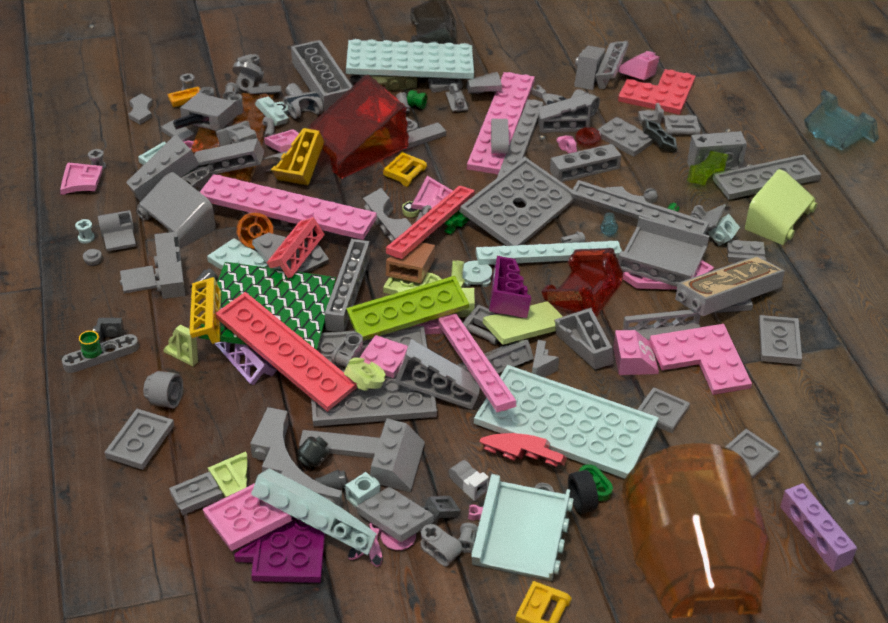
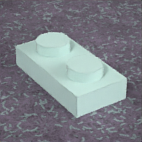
[255,96,289,126]

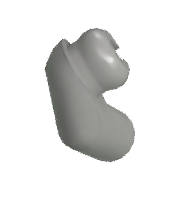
[236,54,260,65]
[262,117,275,138]

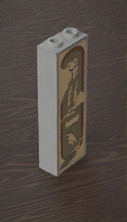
[675,256,785,316]

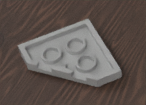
[252,233,329,273]

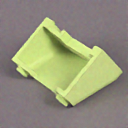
[745,169,817,245]

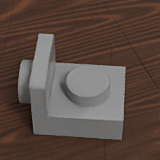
[638,103,664,126]

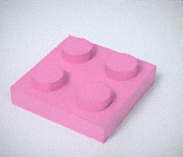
[360,335,408,378]

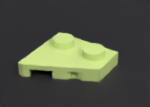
[163,325,198,366]
[208,452,248,498]

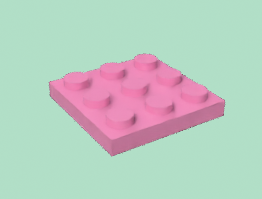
[203,483,292,551]

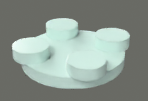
[462,261,492,287]

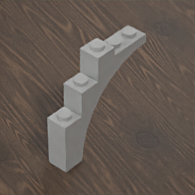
[250,407,343,508]

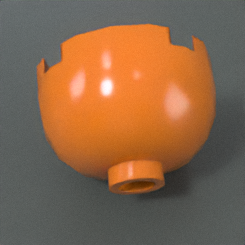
[236,212,273,249]

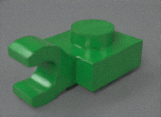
[445,209,470,234]

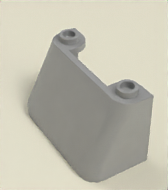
[137,172,216,249]

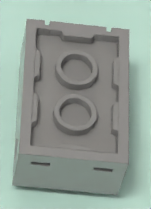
[687,131,747,175]

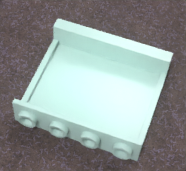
[471,474,573,581]

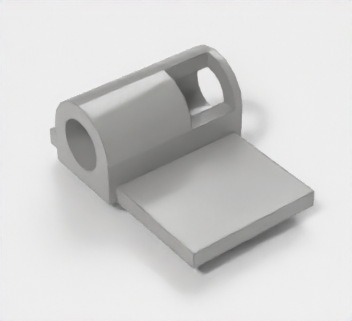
[98,210,136,251]

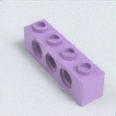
[780,483,857,571]

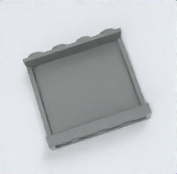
[617,216,709,287]

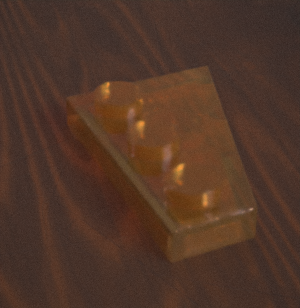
[191,127,220,154]

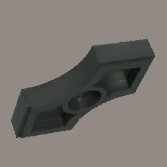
[642,119,677,153]

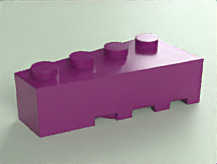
[489,256,532,318]

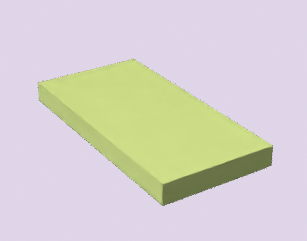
[483,301,563,345]

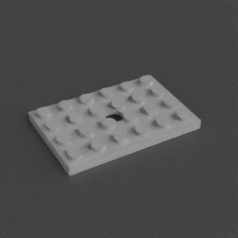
[459,157,577,246]

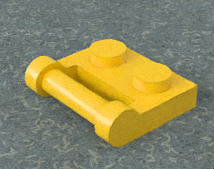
[383,152,428,187]
[515,581,572,623]

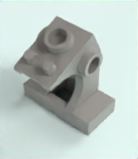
[216,121,257,146]

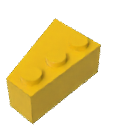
[271,128,324,185]

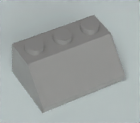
[370,418,425,492]

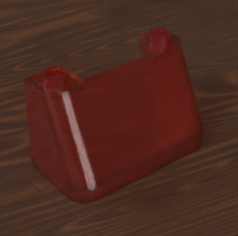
[541,248,623,316]

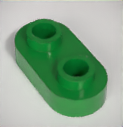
[579,464,613,501]

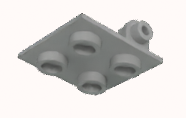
[690,204,726,230]

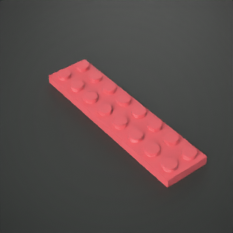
[216,292,357,412]

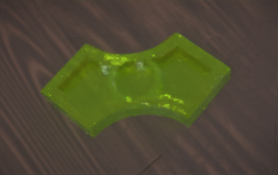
[687,151,728,185]

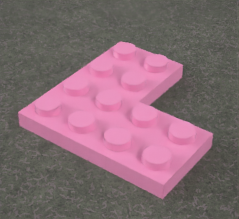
[649,324,752,395]

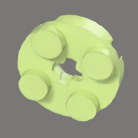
[344,358,385,391]

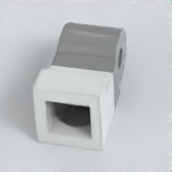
[448,460,489,501]

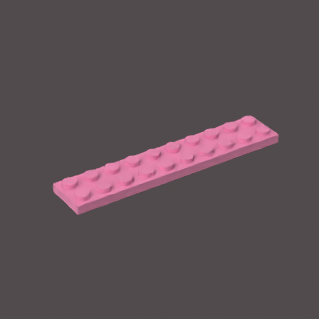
[467,72,535,174]
[200,174,377,240]

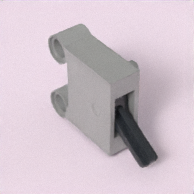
[173,87,243,132]

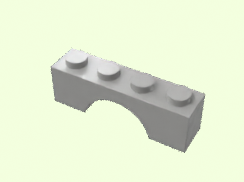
[363,188,412,243]

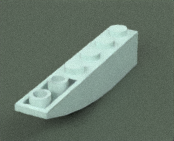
[251,468,377,555]

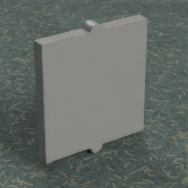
[120,265,157,294]

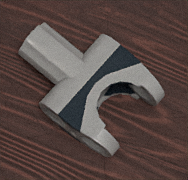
[283,83,323,119]

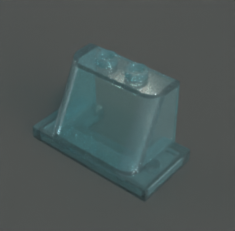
[804,89,879,150]

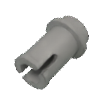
[396,93,411,115]
[561,231,585,243]

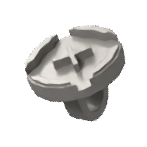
[232,61,264,93]

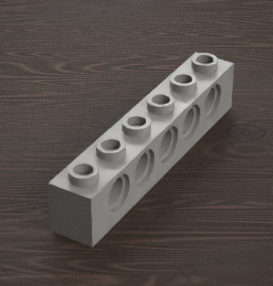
[325,239,370,332]

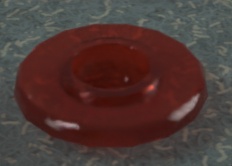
[575,127,601,145]

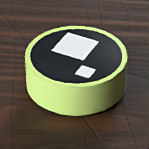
[402,201,420,217]

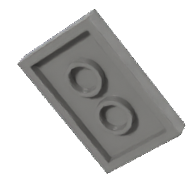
[595,117,655,157]
[758,315,802,365]
[104,409,174,470]
[356,487,434,542]

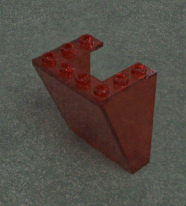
[306,74,409,179]

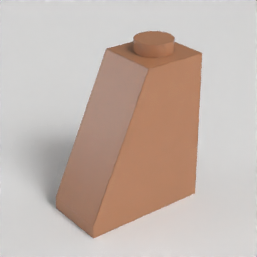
[386,242,435,283]

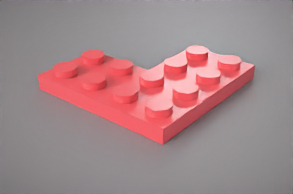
[618,69,695,115]

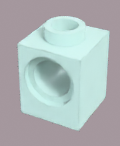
[708,214,740,246]
[345,472,380,509]

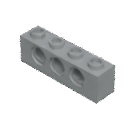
[550,144,621,182]

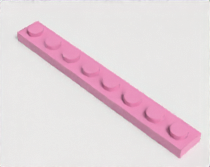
[438,313,516,412]

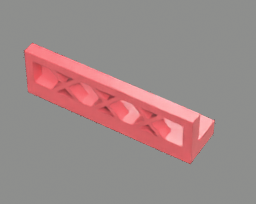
[266,217,325,278]

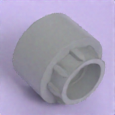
[143,371,183,408]

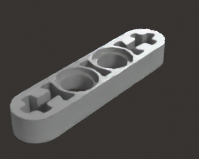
[62,334,139,373]

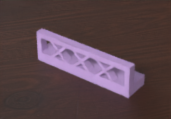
[215,342,277,385]

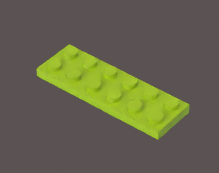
[346,276,469,341]

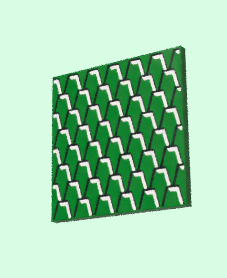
[198,262,336,350]

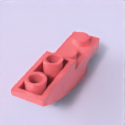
[479,433,567,467]

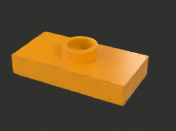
[168,87,200,107]

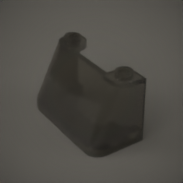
[410,0,458,45]

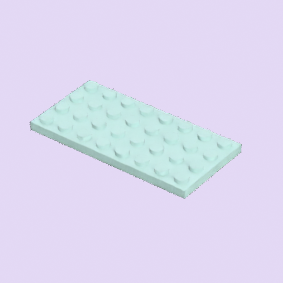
[346,39,474,79]
[474,365,659,480]

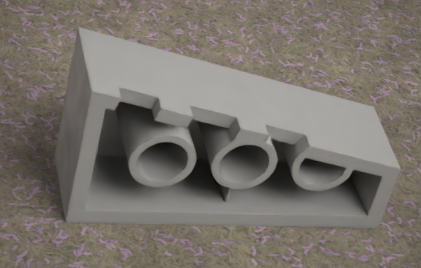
[126,134,199,202]
[395,339,480,409]

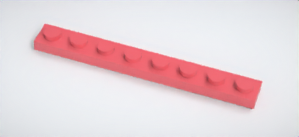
[386,185,475,259]

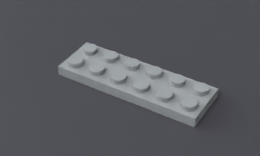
[713,154,821,200]

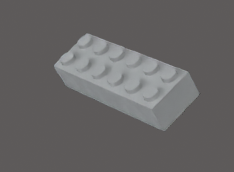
[291,40,355,112]

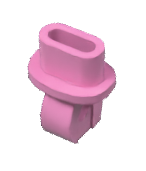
[557,135,577,154]

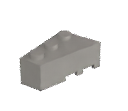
[574,46,606,90]
[538,93,591,132]
[154,232,185,299]
[554,308,614,369]

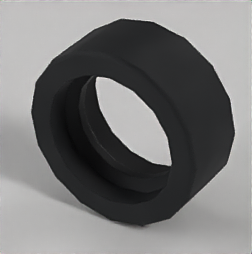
[568,470,599,514]

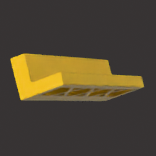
[190,277,221,344]

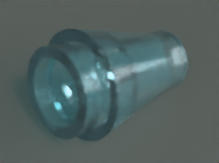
[600,213,618,236]

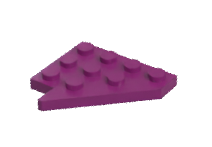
[234,515,325,583]

